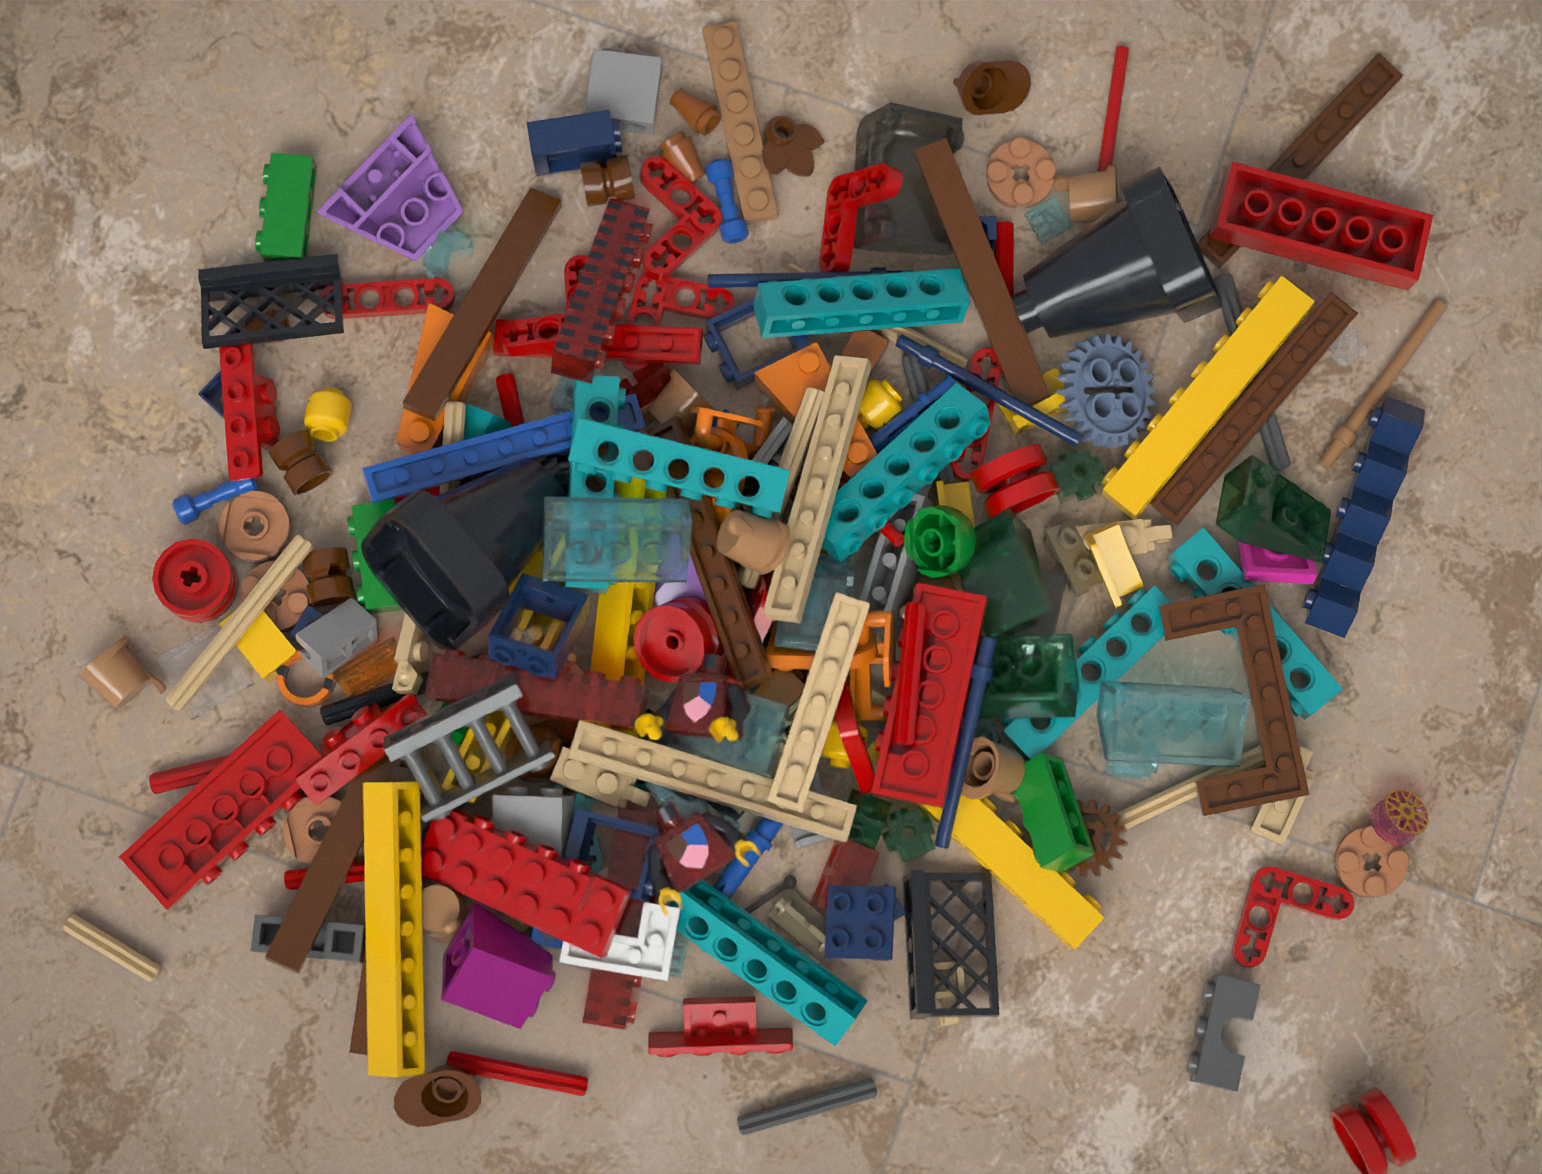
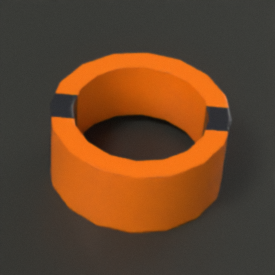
[276,649,336,708]

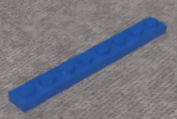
[362,394,646,504]

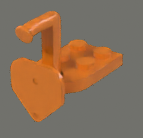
[667,406,775,530]
[766,611,896,721]

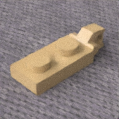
[1075,519,1173,561]
[392,613,429,695]
[1249,746,1314,846]
[549,747,651,809]

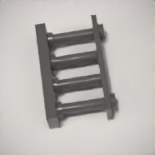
[383,673,555,823]

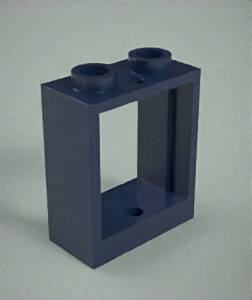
[526,110,623,176]
[703,298,811,390]
[488,573,589,680]
[564,808,668,903]

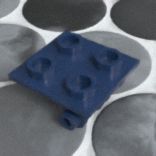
[824,885,896,961]

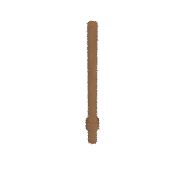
[1318,299,1447,470]

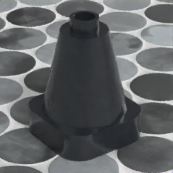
[1011,167,1223,338]
[361,458,569,652]

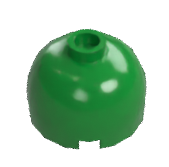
[904,505,977,578]

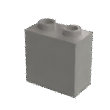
[585,48,663,135]
[493,786,574,858]

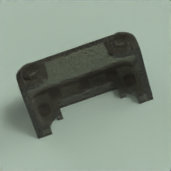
[853,102,964,255]

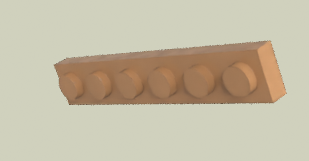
[702,21,778,224]

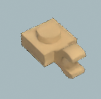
[934,962,966,1026]

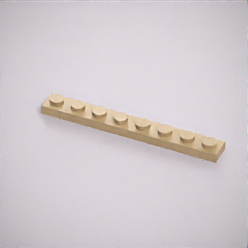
[763,355,872,623]
[568,720,857,842]

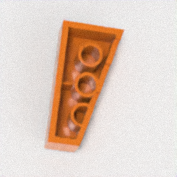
[396,303,494,455]
[754,342,877,481]

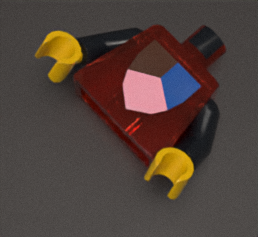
[635,654,751,743]
[647,800,761,915]

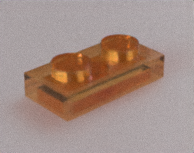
[332,636,398,698]

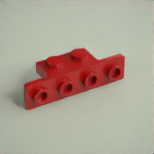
[219,344,280,482]
[295,693,428,805]
[648,996,793,1058]

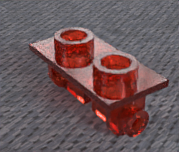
[619,363,672,409]

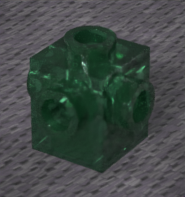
[1047,449,1105,504]
[840,788,892,850]
[881,806,936,865]

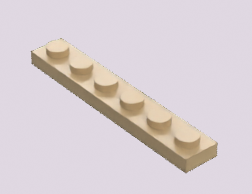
[767,593,870,812]

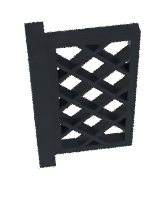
[198,254,344,349]
[903,870,1000,1020]

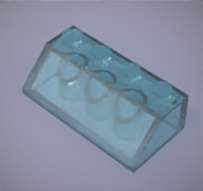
[542,497,692,583]
[1096,680,1250,767]

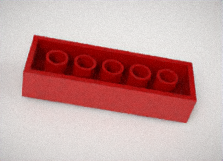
[1208,161,1433,291]

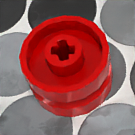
[970,444,1060,521]
[152,539,239,623]
[634,596,724,682]
[1330,1087,1416,1174]

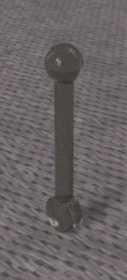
[744,875,797,914]

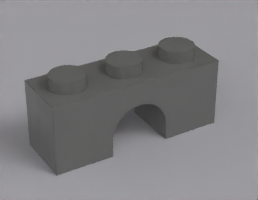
[251,915,366,963]
[1186,974,1260,1092]

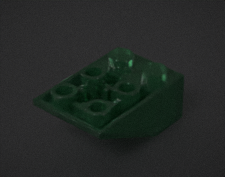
[1215,455,1331,562]
[958,508,1050,638]

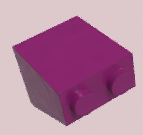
[441,903,556,1029]

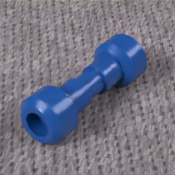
[705,158,749,244]
[172,478,259,525]

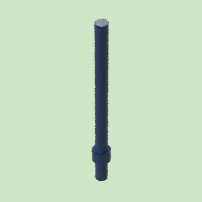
[707,267,913,288]
[895,334,1084,447]
[935,636,997,849]

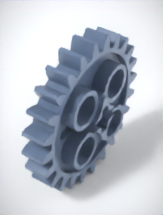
[1057,333,1157,448]

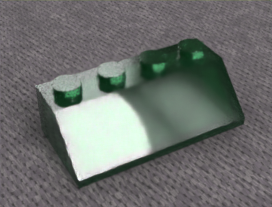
[963,634,1079,719]

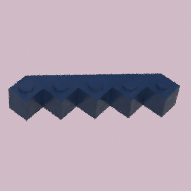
[1302,396,1425,638]

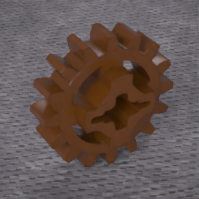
[1067,799,1128,877]

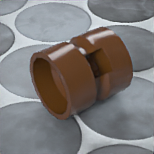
[580,154,635,207]
[268,429,333,495]
[302,547,355,606]

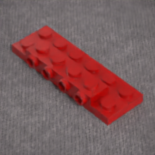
[871,583,988,809]
[119,709,323,910]
[421,808,632,958]

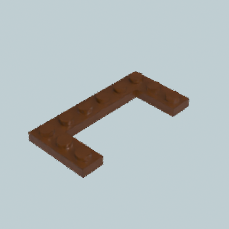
[1158,584,1309,816]

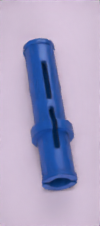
[868,375,956,454]
[713,817,784,899]

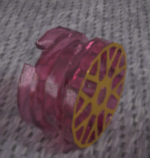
[1370,789,1429,846]

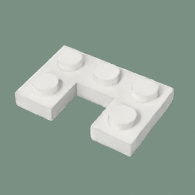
[559,902,680,981]

